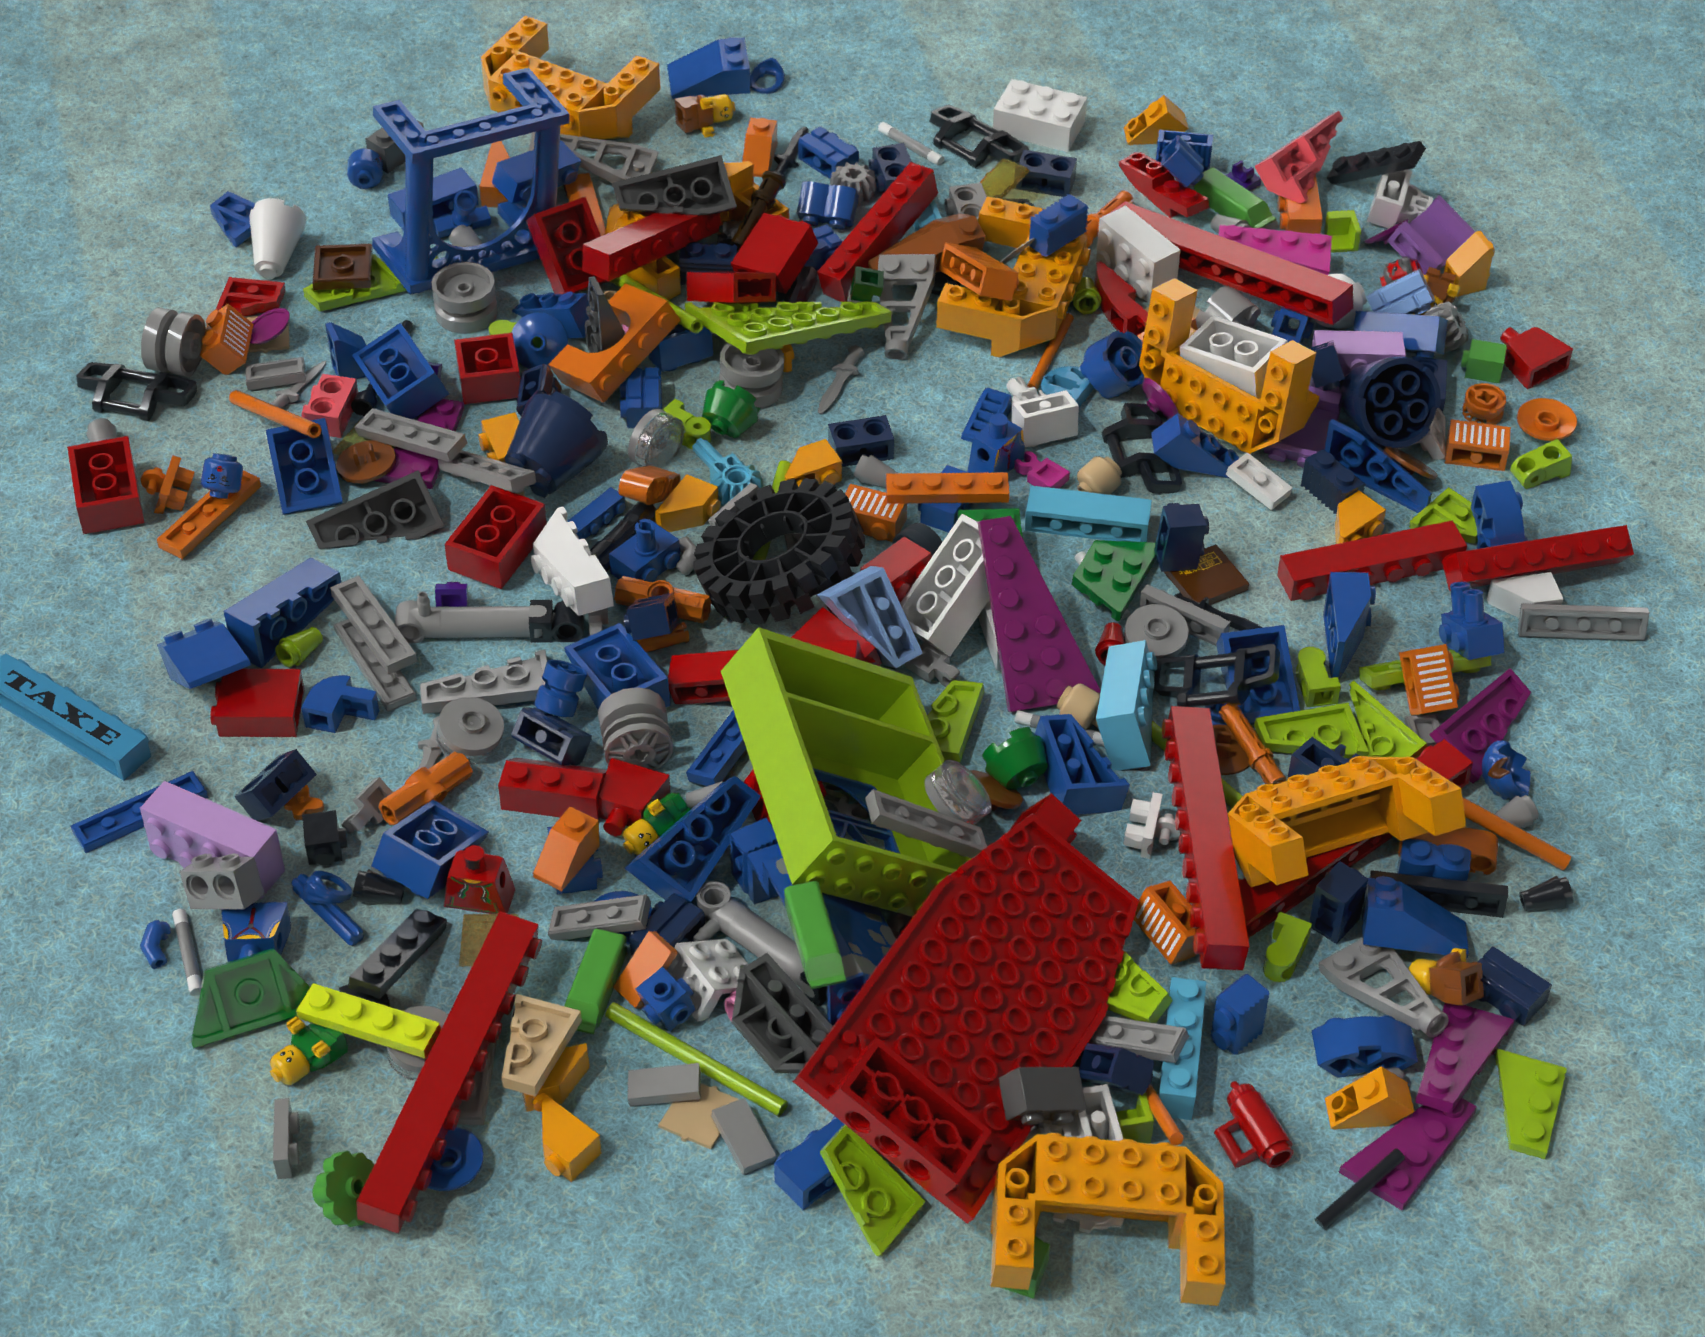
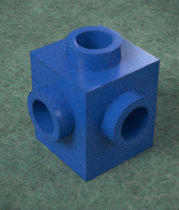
[1270,307,1315,344]
[635,967,697,1032]

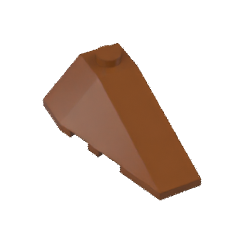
[868,213,986,270]

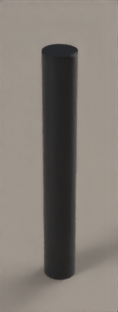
[1315,1148,1405,1230]

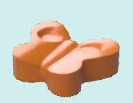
[284,785,324,820]

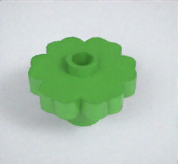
[312,1151,374,1227]

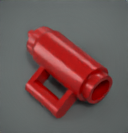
[1214,1081,1294,1168]

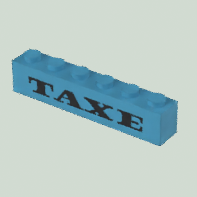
[0,653,151,781]

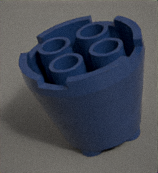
[1339,356,1441,448]
[505,390,608,498]

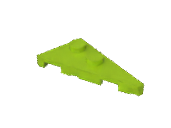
[1349,680,1428,759]

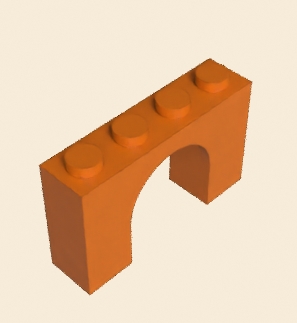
[548,283,681,403]

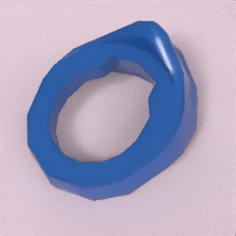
[750,58,785,94]
[303,871,352,904]

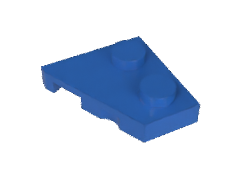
[210,191,255,248]

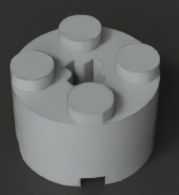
[1196,286,1261,329]

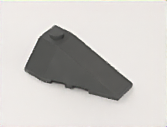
[612,155,737,216]
[585,276,626,353]
[306,470,444,549]

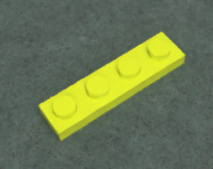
[296,983,441,1059]

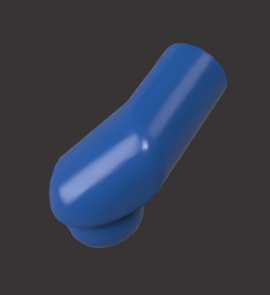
[140,920,171,969]

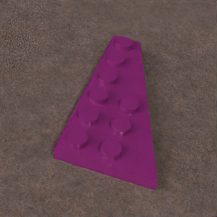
[977,516,1101,712]

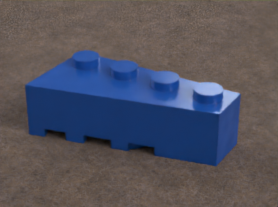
[223,557,342,668]
[624,776,761,903]

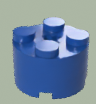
[1080,330,1145,399]

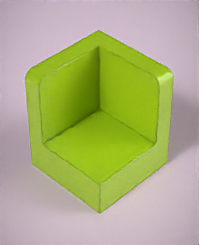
[1324,210,1361,253]
[1116,1093,1154,1144]

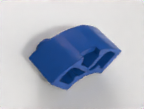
[1470,480,1528,549]
[1311,1016,1418,1078]

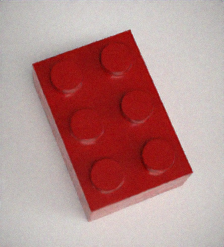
[526,196,609,294]
[67,436,145,534]
[445,485,547,589]

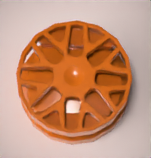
[1462,383,1506,425]

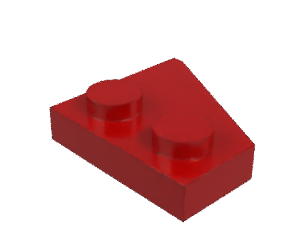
[215,277,286,317]

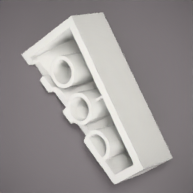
[531,507,614,616]

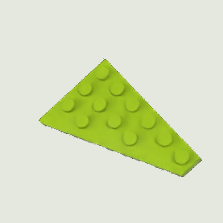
[685,302,892,355]

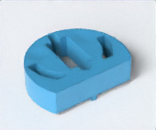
[1041,366,1094,407]

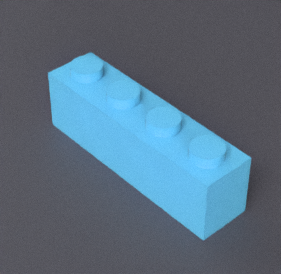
[1025,485,1152,542]
[1158,977,1206,1120]

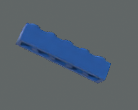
[567,487,626,540]

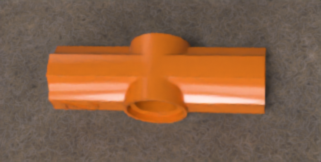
[614,576,711,624]
[378,751,473,825]

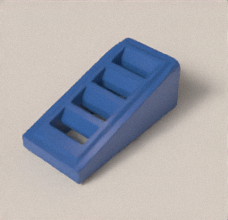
[961,388,1012,442]

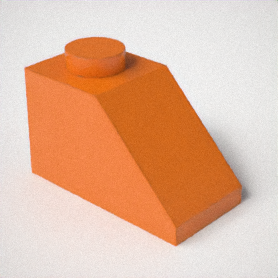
[742,118,778,177]
[533,807,600,891]

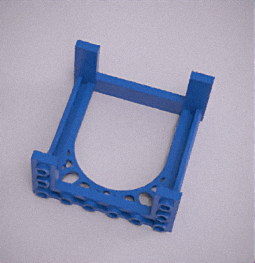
[372,67,570,295]

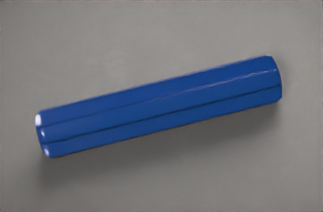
[291,874,364,946]

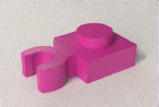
[1014,451,1070,489]

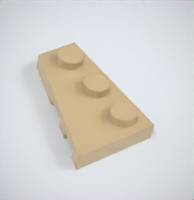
[502,994,582,1096]

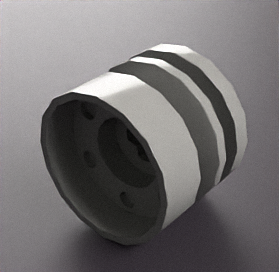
[598,687,673,770]

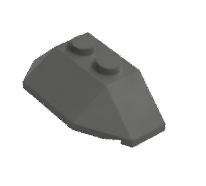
[731,953,833,1073]

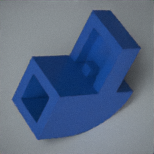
[301,675,379,733]

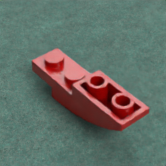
[1119,152,1209,218]
[1094,260,1148,336]

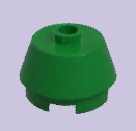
[702,380,761,438]
[982,727,1048,789]

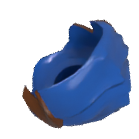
[1482,740,1531,801]

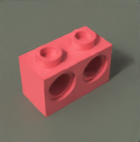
[302,374,358,438]

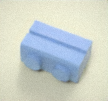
[1366,269,1435,315]

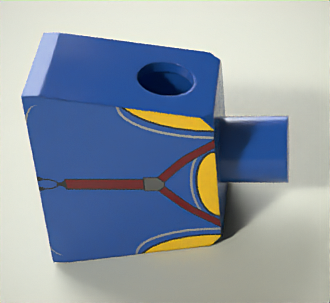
[967,413,1025,473]
[221,902,291,962]

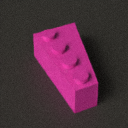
[1218,225,1332,275]

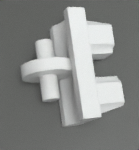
[1124,792,1181,859]

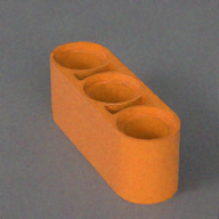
[618,465,681,505]
[1398,827,1498,875]

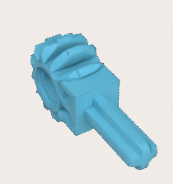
[692,438,763,507]

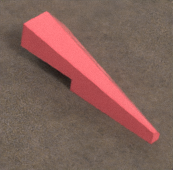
[1254,111,1343,204]

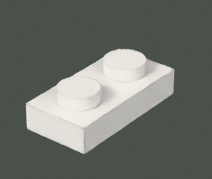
[1226,452,1293,510]

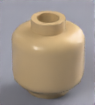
[1077,456,1122,495]
[1056,683,1100,730]

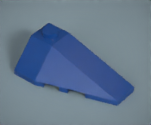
[1325,419,1432,513]

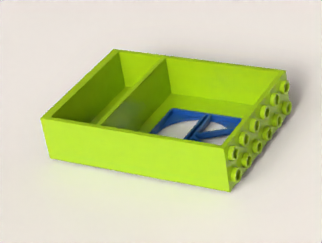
[721,627,972,916]

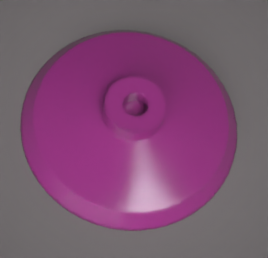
[1363,219,1408,244]
[250,308,290,345]
[1143,378,1179,420]

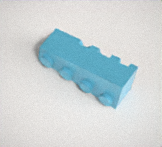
[1096,640,1157,771]

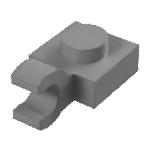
[905,641,960,687]
[341,777,393,834]

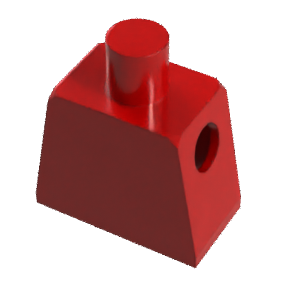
[1500,327,1573,389]
[598,758,671,837]

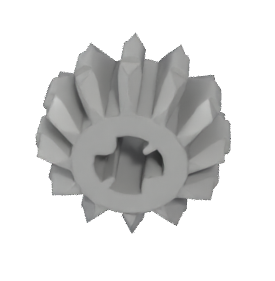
[830,162,876,206]
[1425,301,1468,353]

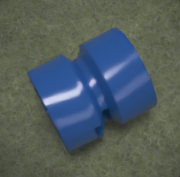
[534,659,587,718]

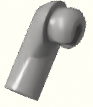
[676,536,697,575]

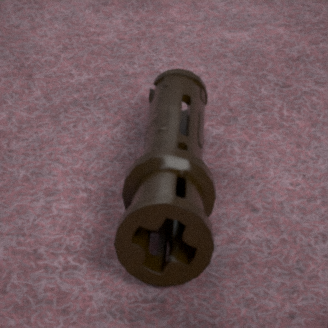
[730,171,786,251]

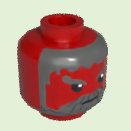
[1380,257,1423,287]

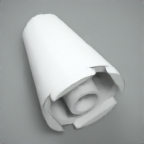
[249,198,306,279]

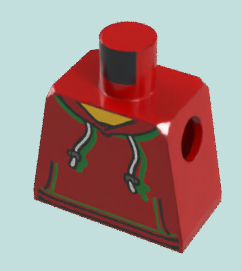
[444,845,515,915]

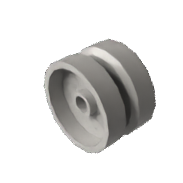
[432,262,498,334]
[141,307,206,377]
[719,343,784,408]

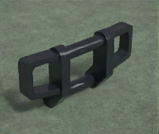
[929,105,1029,168]
[76,362,197,421]
[1101,403,1182,494]
[1154,644,1280,707]

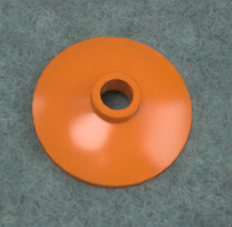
[1517,398,1577,441]

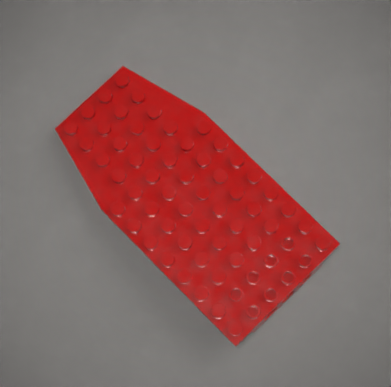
[793,813,1139,1224]

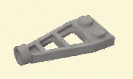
[560,134,659,183]
[878,254,937,360]
[1319,938,1448,1037]

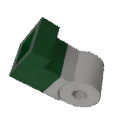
[847,266,884,303]

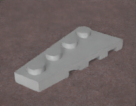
[420,649,547,714]

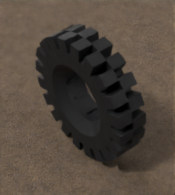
[693,478,865,624]

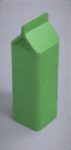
[1194,167,1276,228]
[784,881,846,989]
[564,929,627,1035]

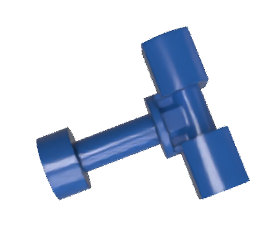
[433,190,491,238]

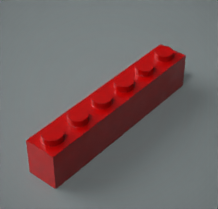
[817,162,938,302]
[582,213,720,281]
[1277,520,1467,601]
[1442,525,1634,591]
[668,639,865,705]

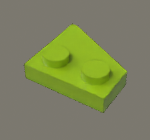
[1409,487,1478,544]

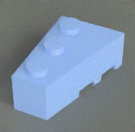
[817,566,923,668]

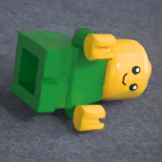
[623,793,690,856]
[270,1016,348,1086]

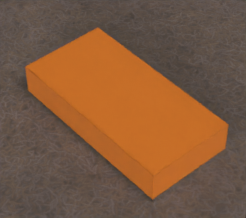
[613,931,678,1009]

